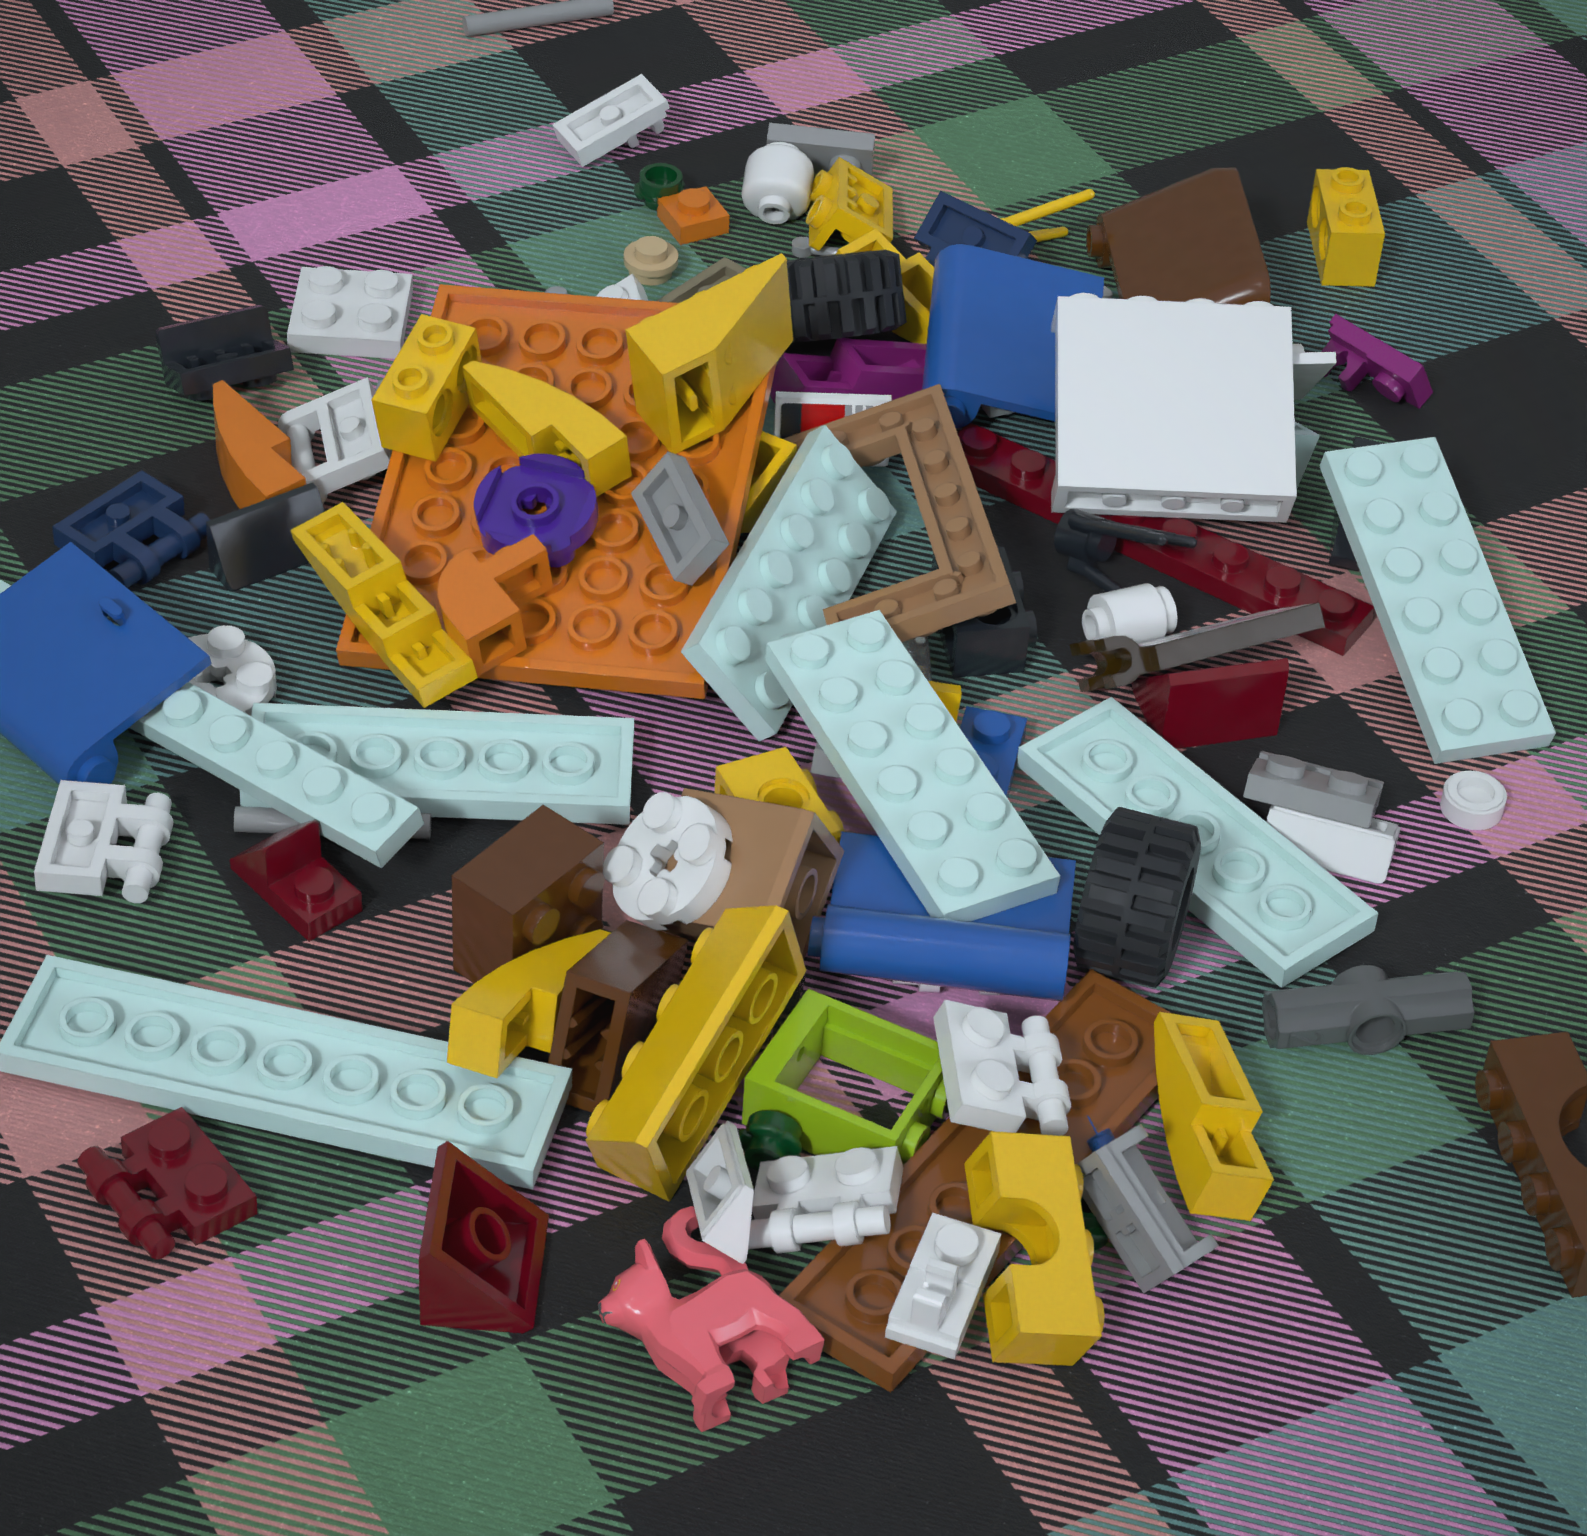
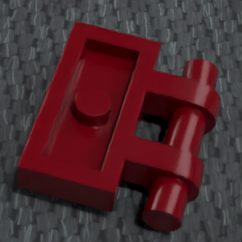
[77,1107,258,1259]

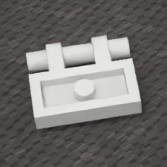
[34,780,174,903]
[933,1000,1071,1136]
[748,1146,904,1253]

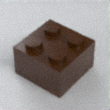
[452,805,605,983]

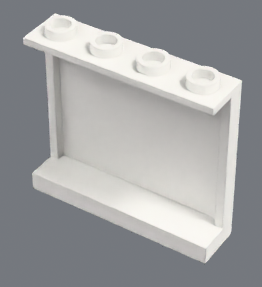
[1051,293,1297,523]

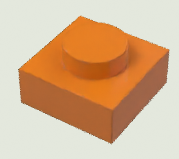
[657,186,730,245]

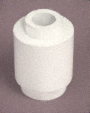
[1082,583,1177,644]

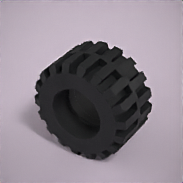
[787,250,907,343]
[1073,807,1201,988]

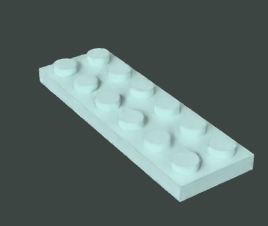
[681,425,897,742]
[1320,437,1556,764]
[765,610,1060,922]
[1016,697,1378,988]
[240,703,634,825]

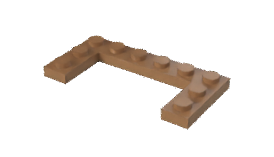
[784,384,1016,642]

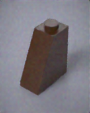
[548,920,688,1113]

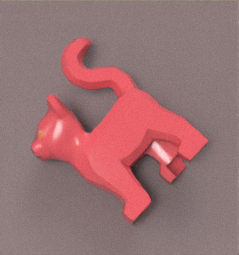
[598,1206,824,1433]

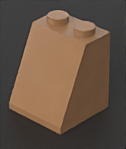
[661,788,844,961]

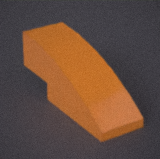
[213,380,306,509]

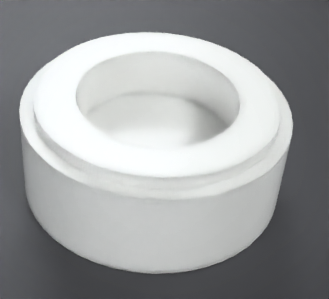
[1440,771,1507,830]

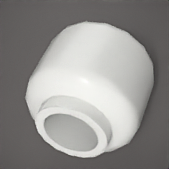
[741,142,814,224]

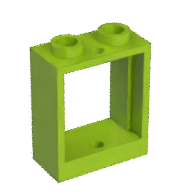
[742,988,949,1165]

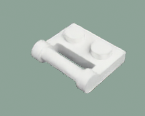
[278,377,391,504]

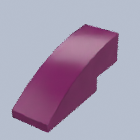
[770,338,927,403]

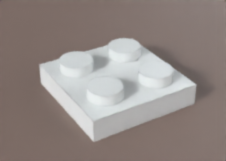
[287,266,413,359]

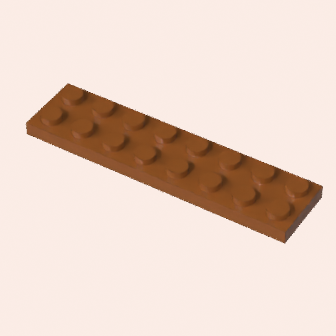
[779,969,1173,1393]

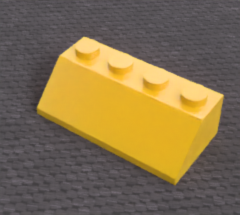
[586,905,806,1202]

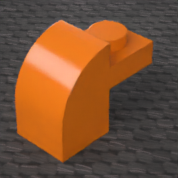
[437,533,553,677]

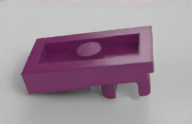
[1321,314,1433,409]

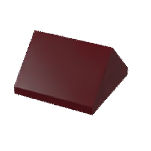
[1131,658,1289,749]
[419,1141,549,1334]

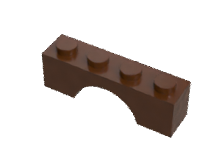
[1475,1032,1587,1298]

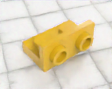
[806,157,893,251]

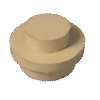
[624,236,678,286]

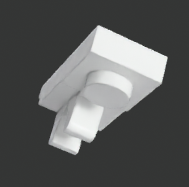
[552,74,669,167]
[885,1213,1001,1360]

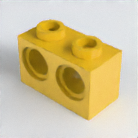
[1307,167,1385,287]
[371,314,482,462]

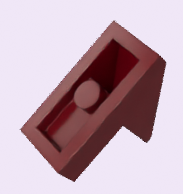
[230,819,362,942]

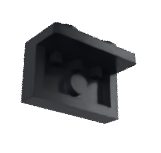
[155,305,294,401]

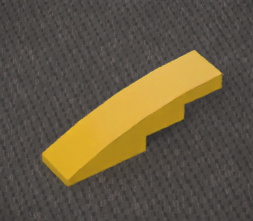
[290,502,478,708]

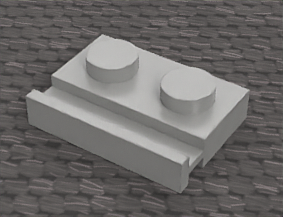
[1243,751,1384,829]

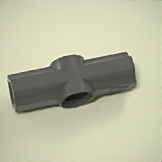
[1262,965,1475,1055]

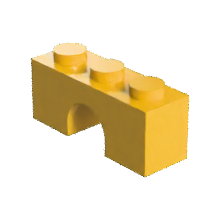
[964,1131,1105,1366]

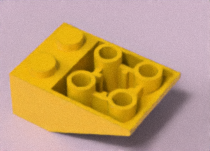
[625,253,793,454]

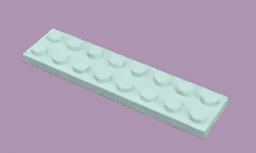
[0,955,572,1190]

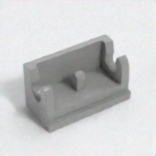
[1077,1124,1219,1294]

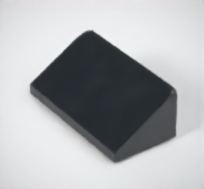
[206,482,325,591]

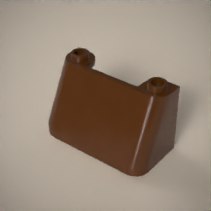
[1086,168,1271,305]

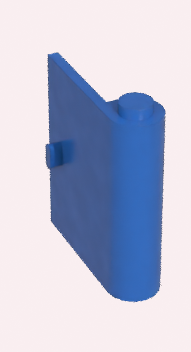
[922,244,1104,428]
[0,542,212,785]
[808,831,1076,1002]

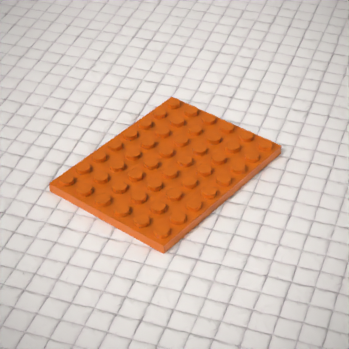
[336,284,777,699]

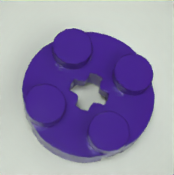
[474,454,598,567]

